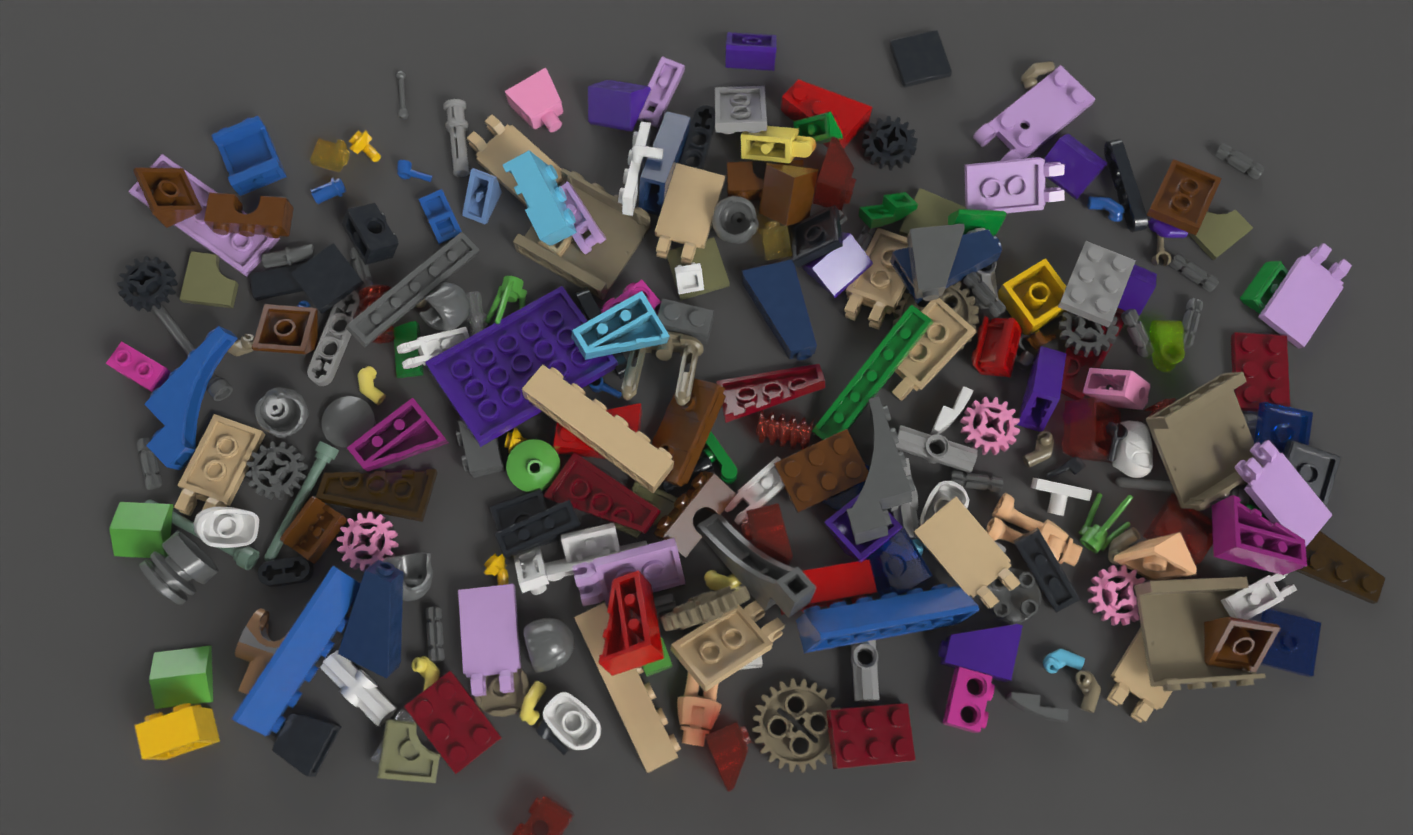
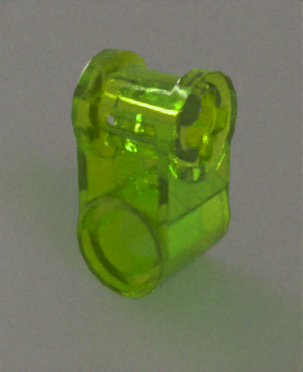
[1149,320,1185,372]

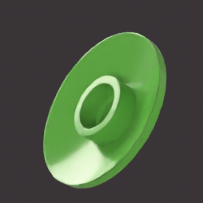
[506,439,560,492]

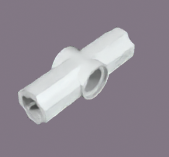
[320,650,397,726]

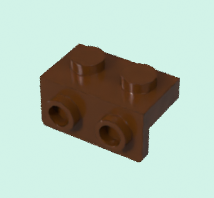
[280,496,347,564]

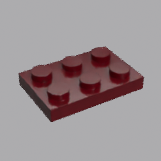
[1231,332,1290,414]
[404,670,502,774]
[826,703,916,769]

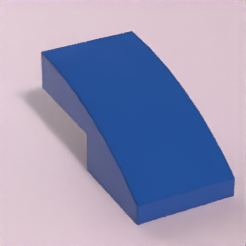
[419,189,462,244]

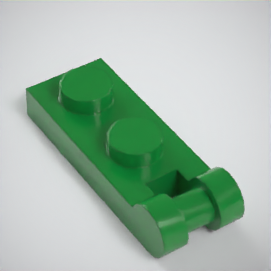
[703,432,737,484]

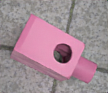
[505,68,563,132]
[1083,368,1150,410]

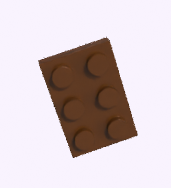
[1147,159,1222,235]
[774,429,869,513]

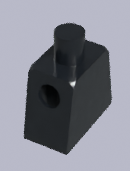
[270,713,341,777]

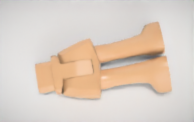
[985,493,1083,567]
[677,672,722,747]

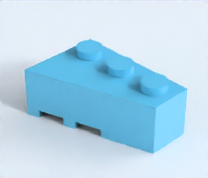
[503,150,577,246]
[571,291,670,360]

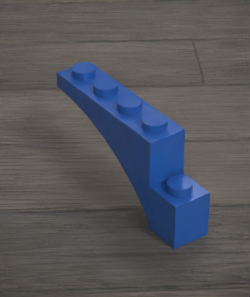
[144,326,238,470]

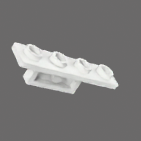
[544,523,647,581]

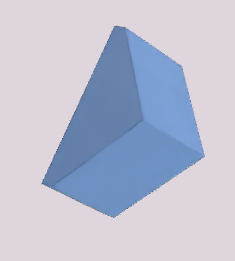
[462,168,502,224]

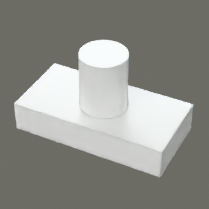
[1031,478,1092,516]
[513,546,549,595]

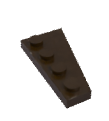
[316,469,438,522]
[1296,531,1385,604]

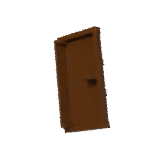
[651,378,726,487]

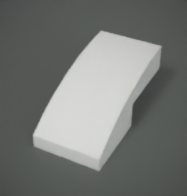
[930,386,974,435]

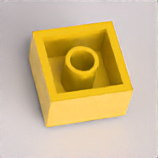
[998,258,1067,335]
[135,703,220,760]

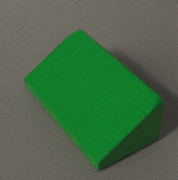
[794,112,843,145]
[948,209,1006,236]
[1240,261,1288,314]
[393,321,424,378]

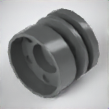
[139,531,219,605]

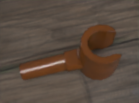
[1027,330,1056,350]

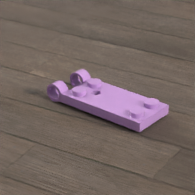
[973,65,1095,161]

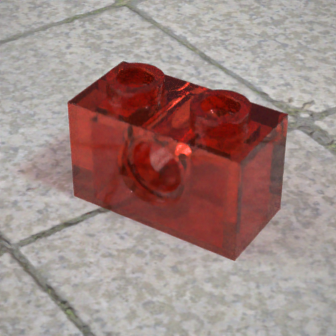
[512,795,575,835]

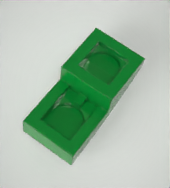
[858,192,918,228]

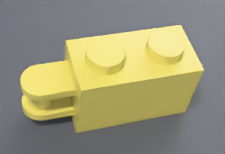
[741,126,816,163]

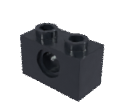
[342,203,399,265]

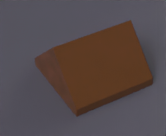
[759,163,818,226]
[133,167,202,228]
[252,304,318,354]
[1204,617,1280,672]

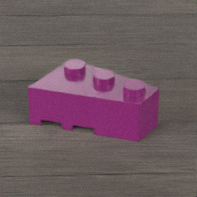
[347,398,449,472]
[1212,495,1307,575]

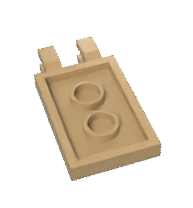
[467,115,563,208]
[655,163,725,265]
[844,228,908,330]
[892,298,976,401]
[174,414,266,516]
[913,497,1021,608]
[671,600,785,692]
[1106,627,1172,723]

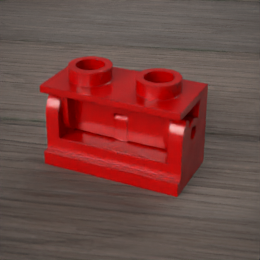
[972,316,1022,377]

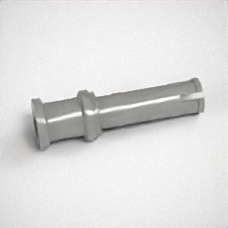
[443,99,470,177]

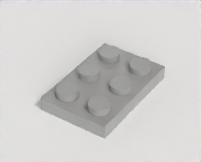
[715,86,767,134]
[1058,241,1136,327]

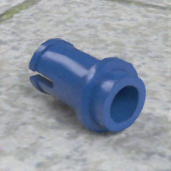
[311,178,346,204]

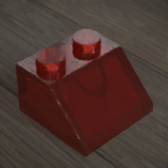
[813,137,857,212]
[1062,397,1121,463]
[1143,493,1213,565]
[741,503,793,566]
[705,722,751,792]

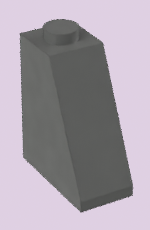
[907,224,965,301]

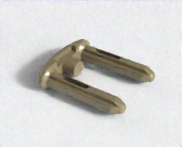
[621,331,704,406]

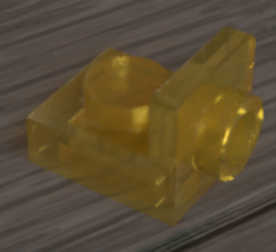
[310,139,350,173]
[759,221,792,260]

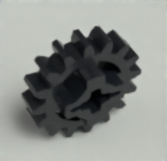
[862,116,918,171]
[117,256,178,312]

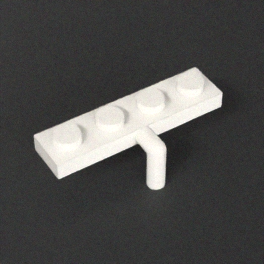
[618,122,663,216]

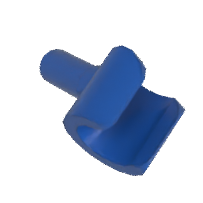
[397,160,432,182]
[588,377,622,399]

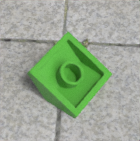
[109,502,173,558]
[149,646,213,709]

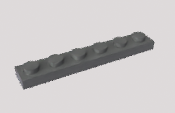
[346,232,480,348]

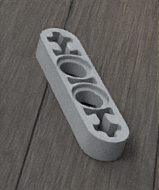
[307,291,363,386]

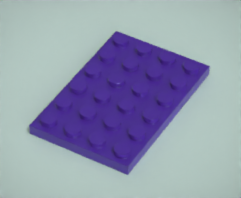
[425,286,618,447]

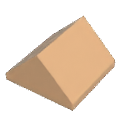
[1114,532,1197,581]

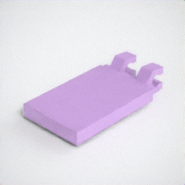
[965,157,1064,213]
[1259,243,1352,349]
[1234,440,1332,546]
[572,538,686,606]
[458,584,521,697]

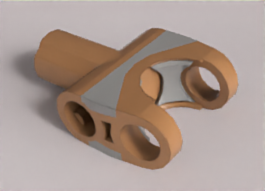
[235,608,289,694]

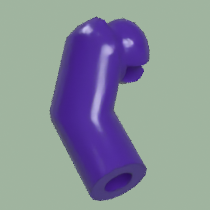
[1148,218,1188,238]

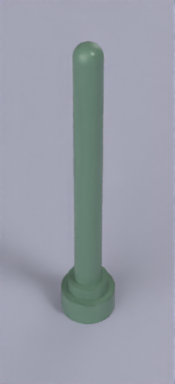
[264,441,339,562]
[144,499,259,571]

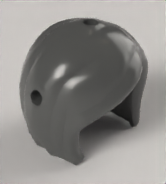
[712,196,759,244]
[419,282,470,331]
[255,387,309,438]
[383,552,433,601]
[523,617,575,673]

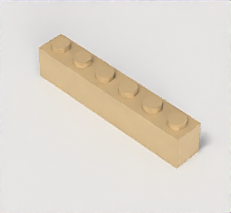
[522,364,674,493]
[574,602,681,773]

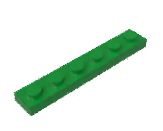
[812,304,933,440]

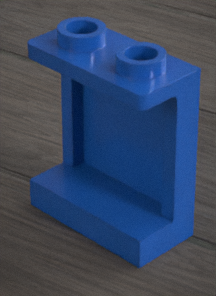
[211,116,287,196]

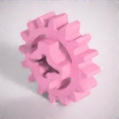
[960,397,1020,455]
[337,512,399,572]
[1087,565,1145,626]

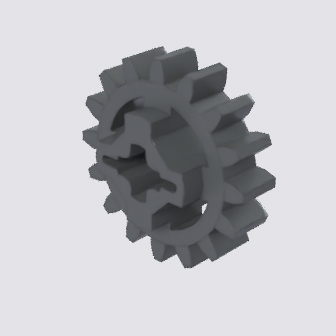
[1058,311,1119,357]
[245,441,308,500]

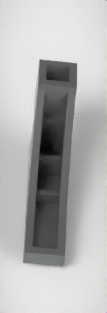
[847,396,915,544]
[696,514,816,618]

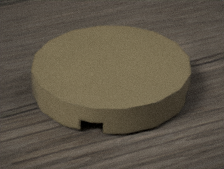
[474,668,530,717]

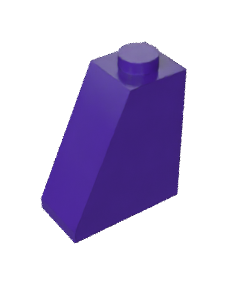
[1017,346,1066,432]
[938,624,1023,682]

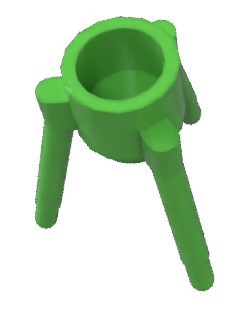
[485,276,527,324]
[1078,493,1133,553]

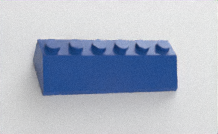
[232,566,361,736]
[796,584,979,653]

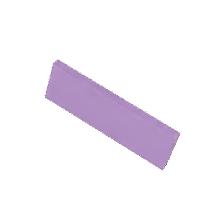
[128,154,280,277]

